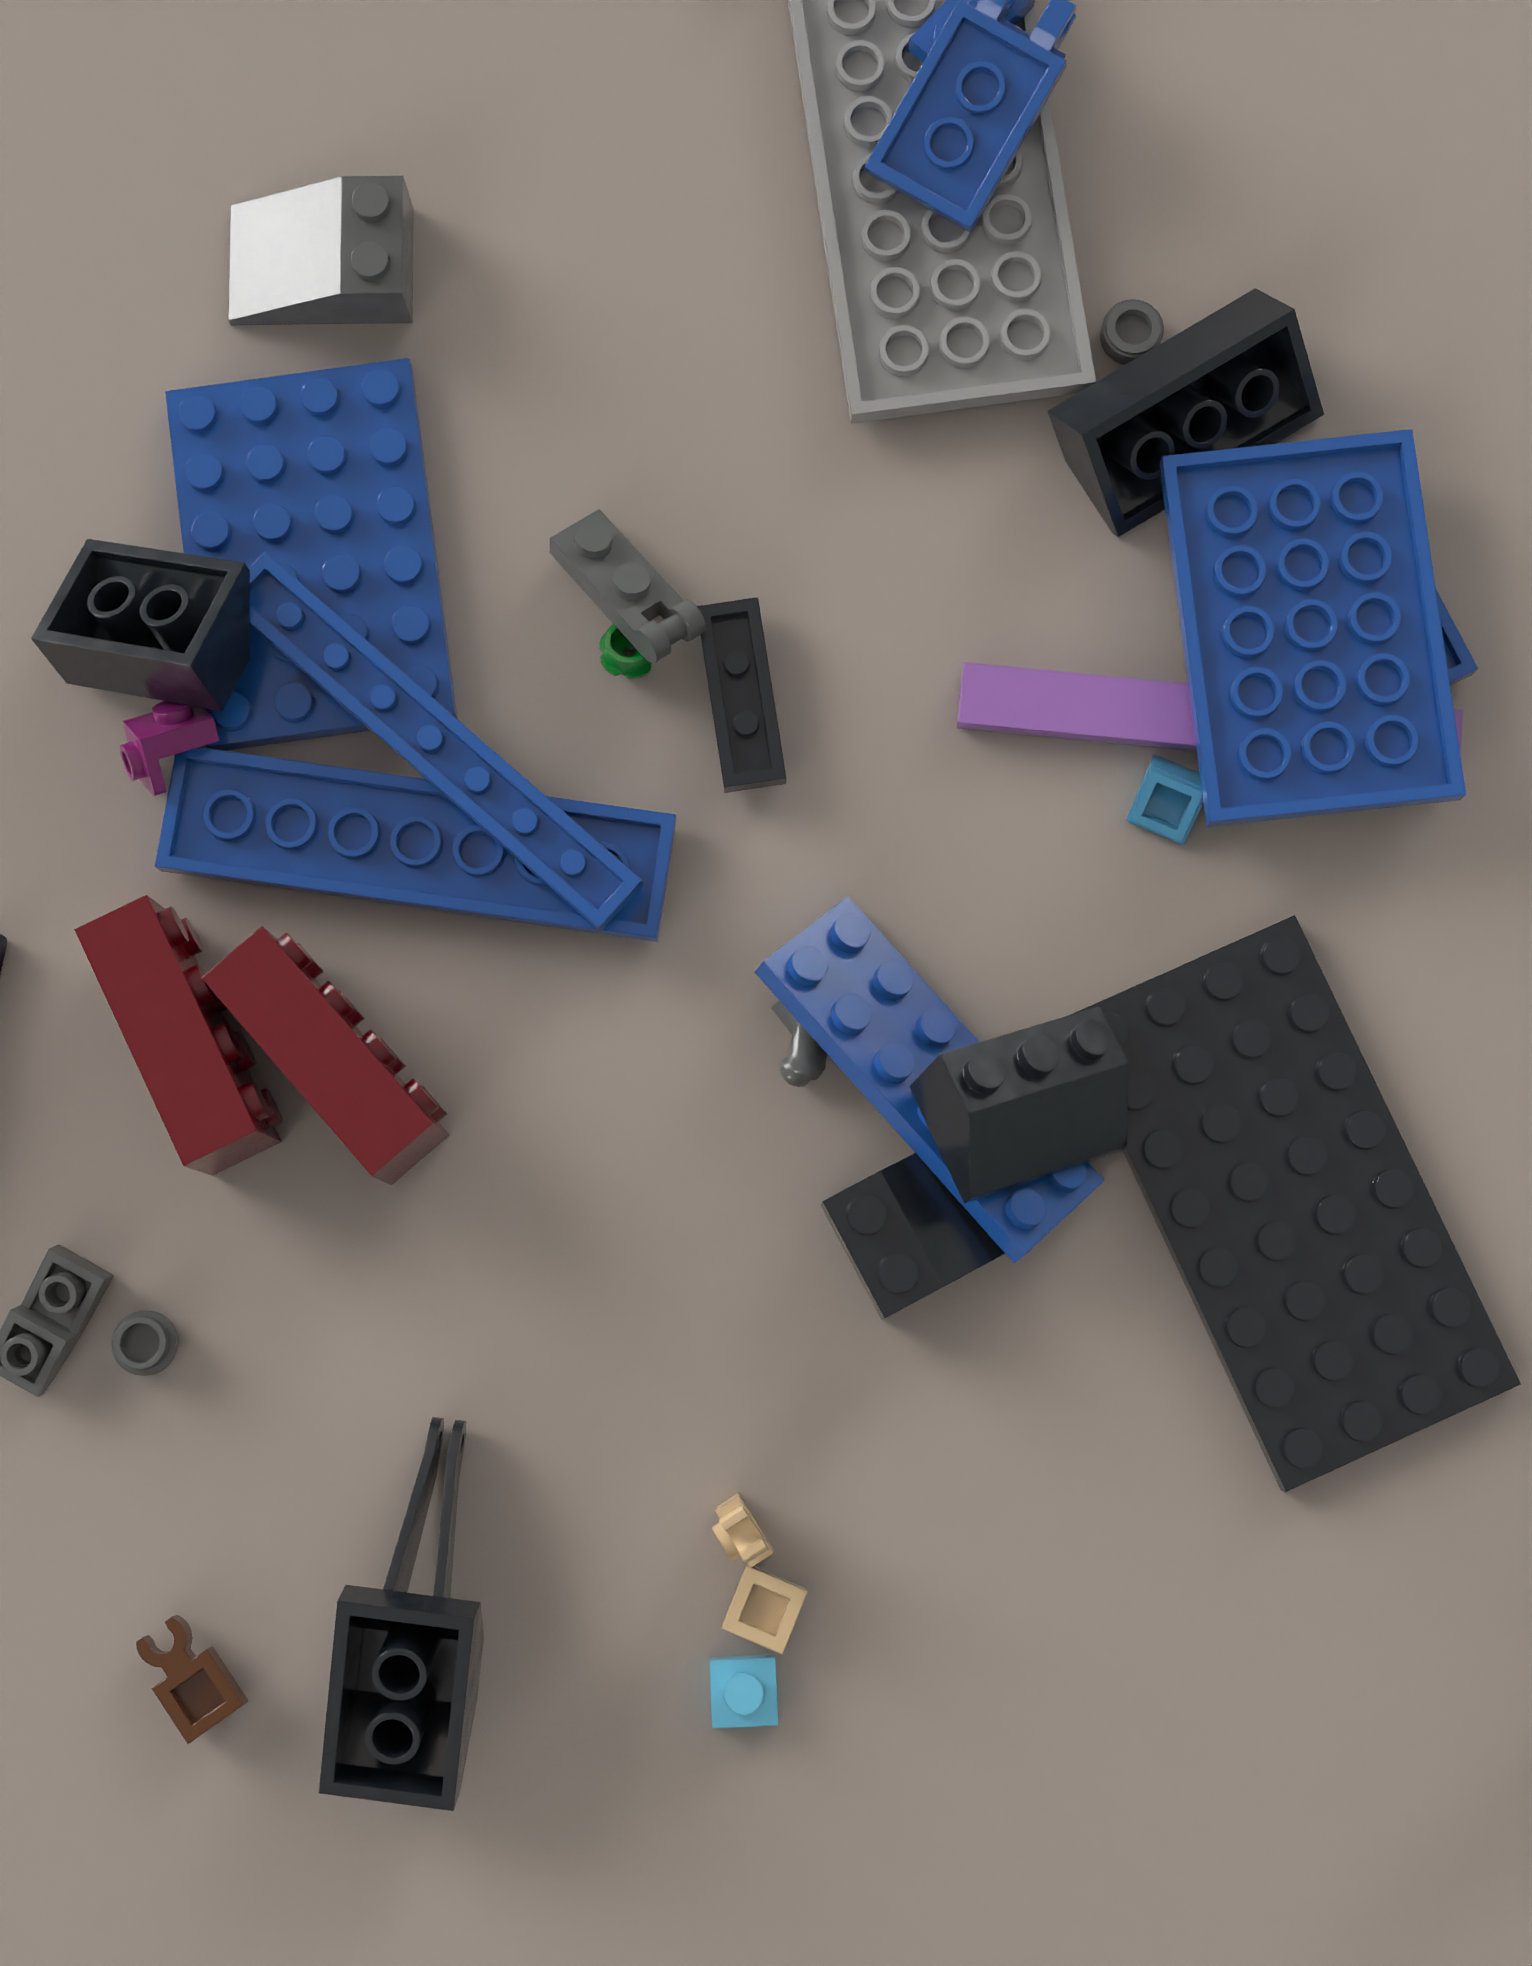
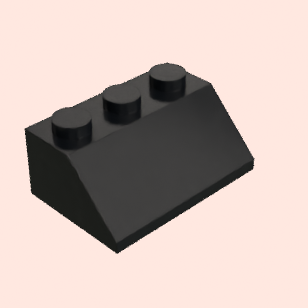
[31,539,250,711]
[909,1006,1128,1204]

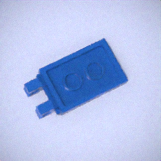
[864,0,1076,233]

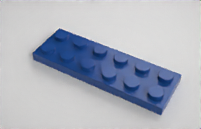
[754,896,1105,1263]

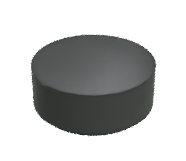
[1100,299,1164,365]

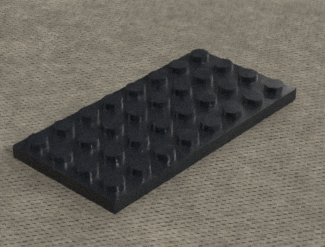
[1070,915,1521,1492]

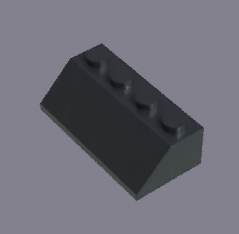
[1047,288,1324,537]

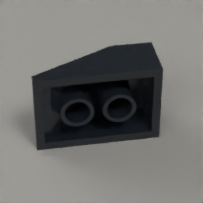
[821,1153,1005,1320]

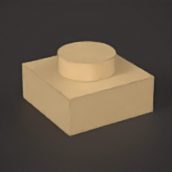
[721,1564,808,1654]

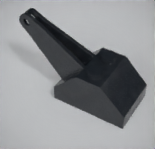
[319,1417,484,1811]

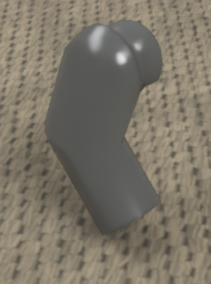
[771,1001,827,1087]

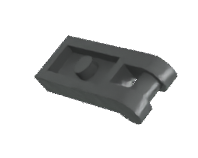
[549,509,706,663]

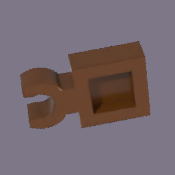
[136,1615,249,1744]

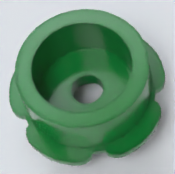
[599,624,652,679]

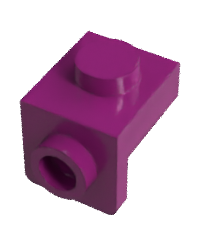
[120,701,219,796]

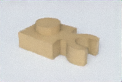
[712,1493,773,1568]

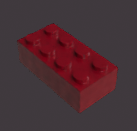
[74,895,283,1176]
[201,926,450,1185]

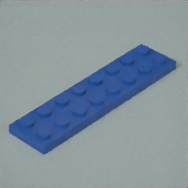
[154,747,677,942]

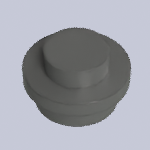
[111,1310,178,1376]

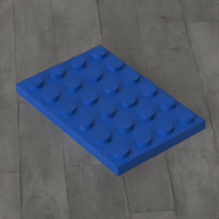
[165,358,458,751]
[1159,429,1466,827]

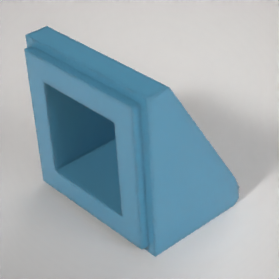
[1126,755,1203,845]

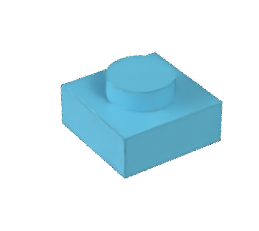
[709,1654,778,1729]

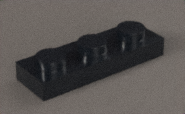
[697,597,787,793]

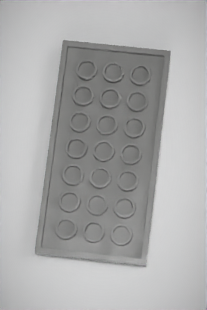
[788,0,1096,424]

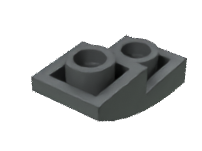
[0,1245,114,1397]

